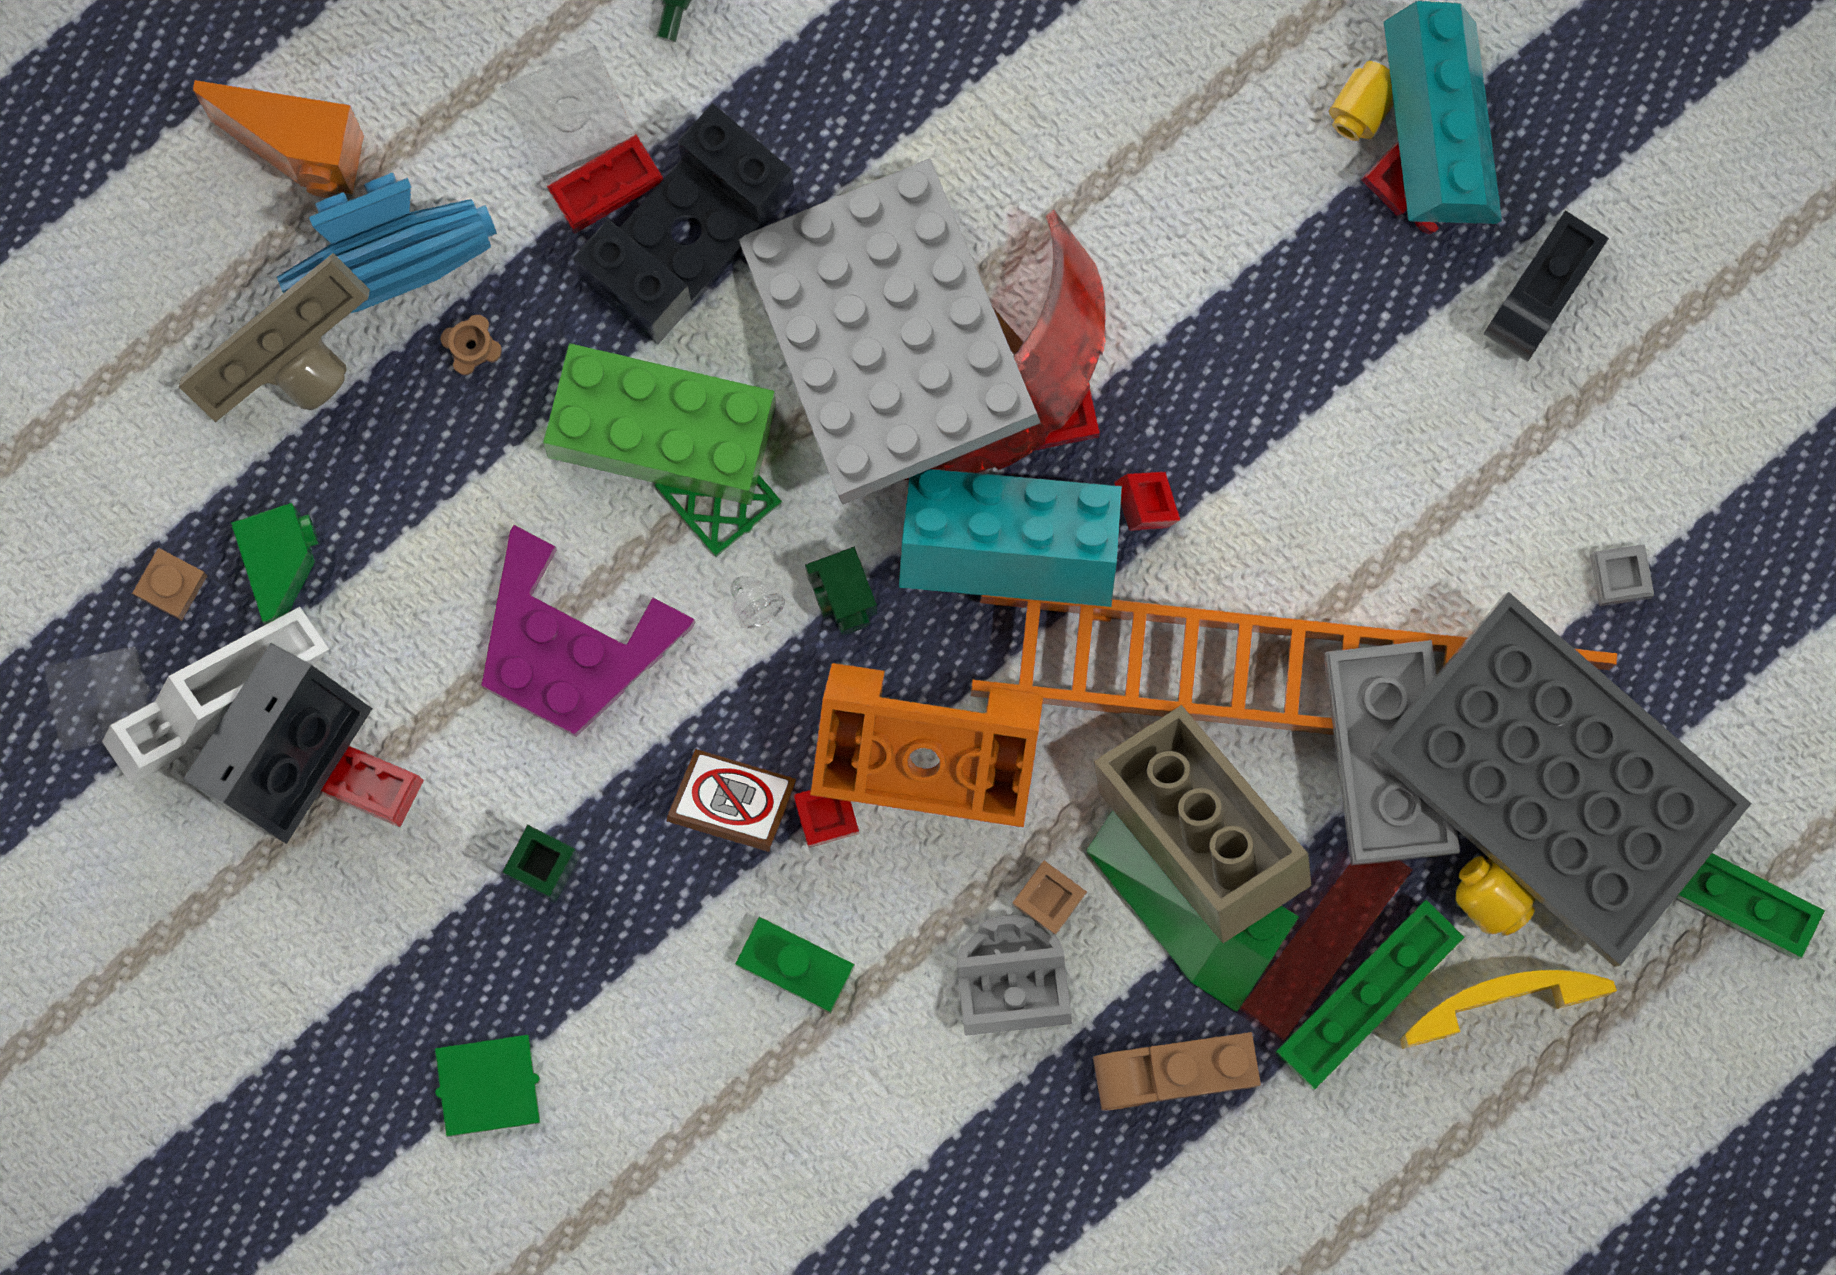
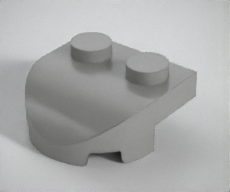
[957,915,1072,1036]

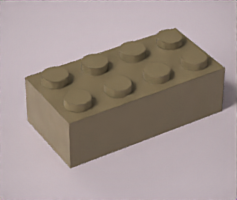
[1094,705,1311,943]

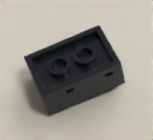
[183,643,373,844]

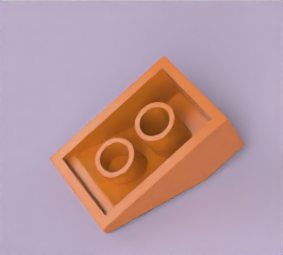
[193,80,364,198]

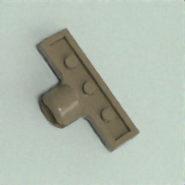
[178,253,370,422]

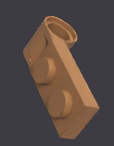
[1093,1032,1261,1111]

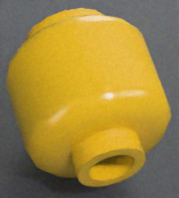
[1456,856,1535,935]

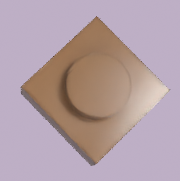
[132,548,207,621]
[1012,860,1087,935]

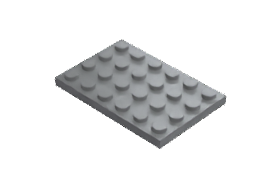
[739,158,1041,505]

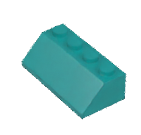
[1383,1,1502,224]

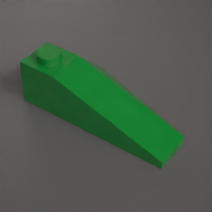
[1085,810,1299,1012]

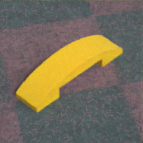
[1399,970,1617,1049]

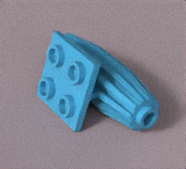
[277,173,497,313]

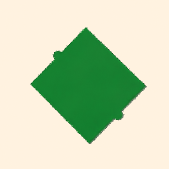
[435,1035,541,1137]

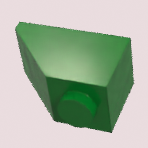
[231,503,319,625]

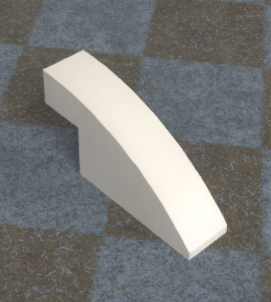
[102,607,329,785]

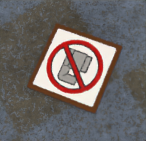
[666,749,796,852]

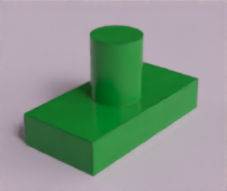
[735,916,855,1014]

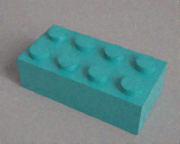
[899,469,1122,607]

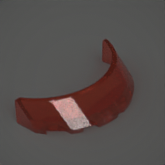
[904,209,1107,480]

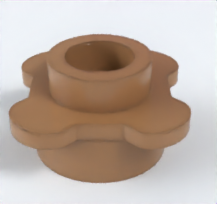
[441,315,502,375]

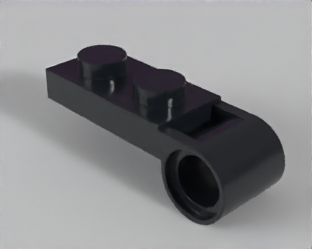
[1484,210,1609,362]

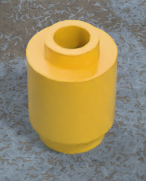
[1329,61,1394,141]

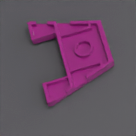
[481,525,696,737]

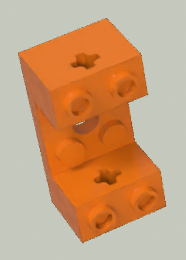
[810,663,1044,828]

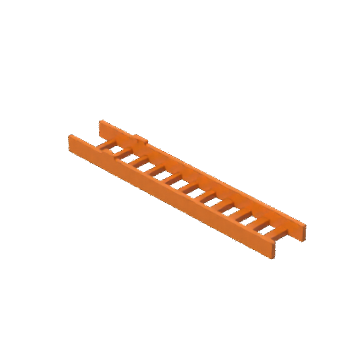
[971,595,1617,735]

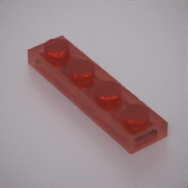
[1240,860,1412,1041]

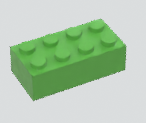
[543,343,776,505]

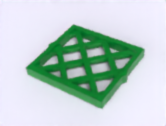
[655,475,782,557]

